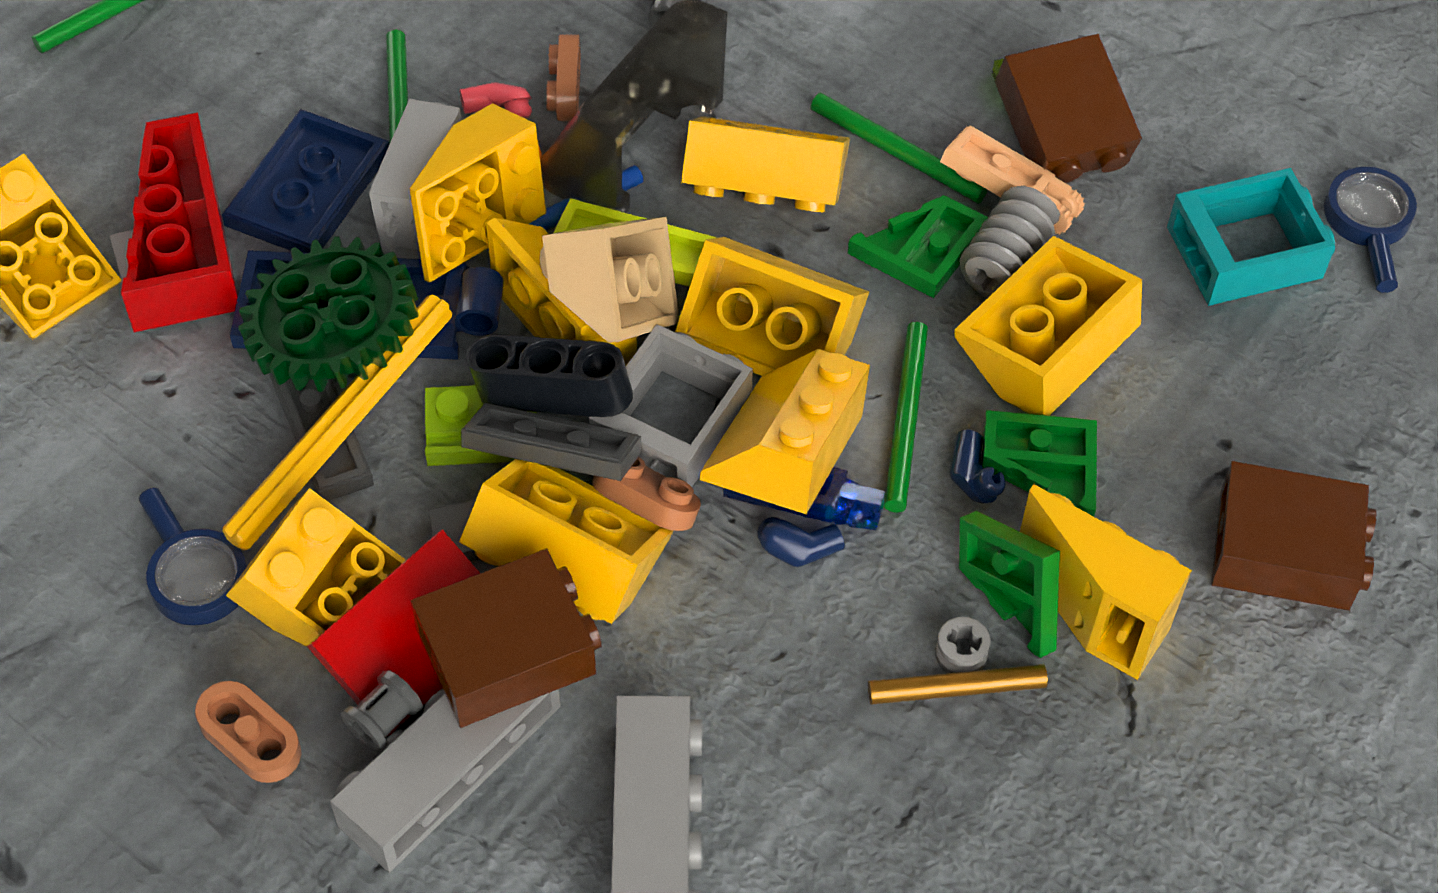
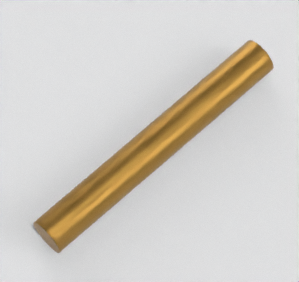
[868,664,1048,705]

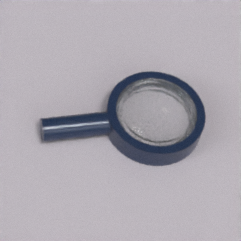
[1324,167,1417,293]
[139,488,247,625]

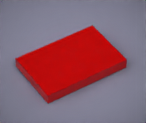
[307,529,480,737]

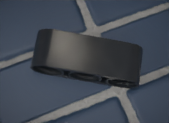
[466,334,633,417]

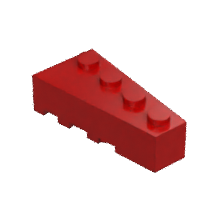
[121,112,238,332]

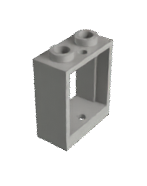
[369,99,462,259]
[589,324,753,487]

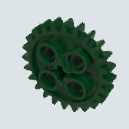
[238,236,419,392]

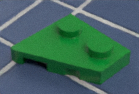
[847,195,989,298]
[982,410,1097,516]
[959,511,1060,658]

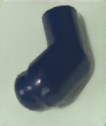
[950,430,1006,504]
[757,517,845,567]

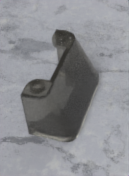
[540,0,728,213]

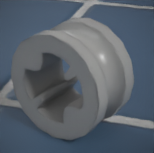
[935,617,991,673]

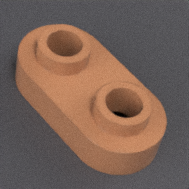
[547,34,581,122]
[592,457,701,531]
[195,681,301,783]

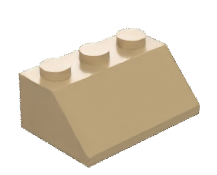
[540,217,679,343]

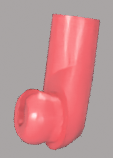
[459,82,532,119]

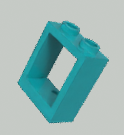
[1167,168,1336,306]

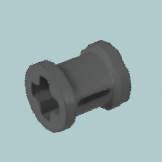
[340,670,423,752]

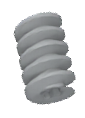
[960,186,1060,298]

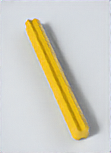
[222,295,452,551]

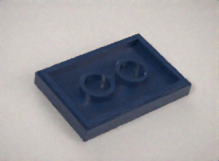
[222,109,390,253]

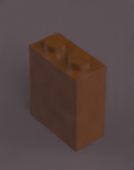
[995,34,1142,183]
[1211,461,1376,610]
[411,548,602,728]

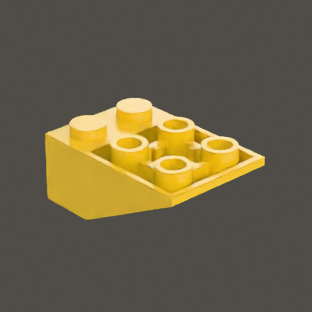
[410,103,546,283]
[0,154,122,340]
[1020,484,1192,680]
[226,488,406,647]

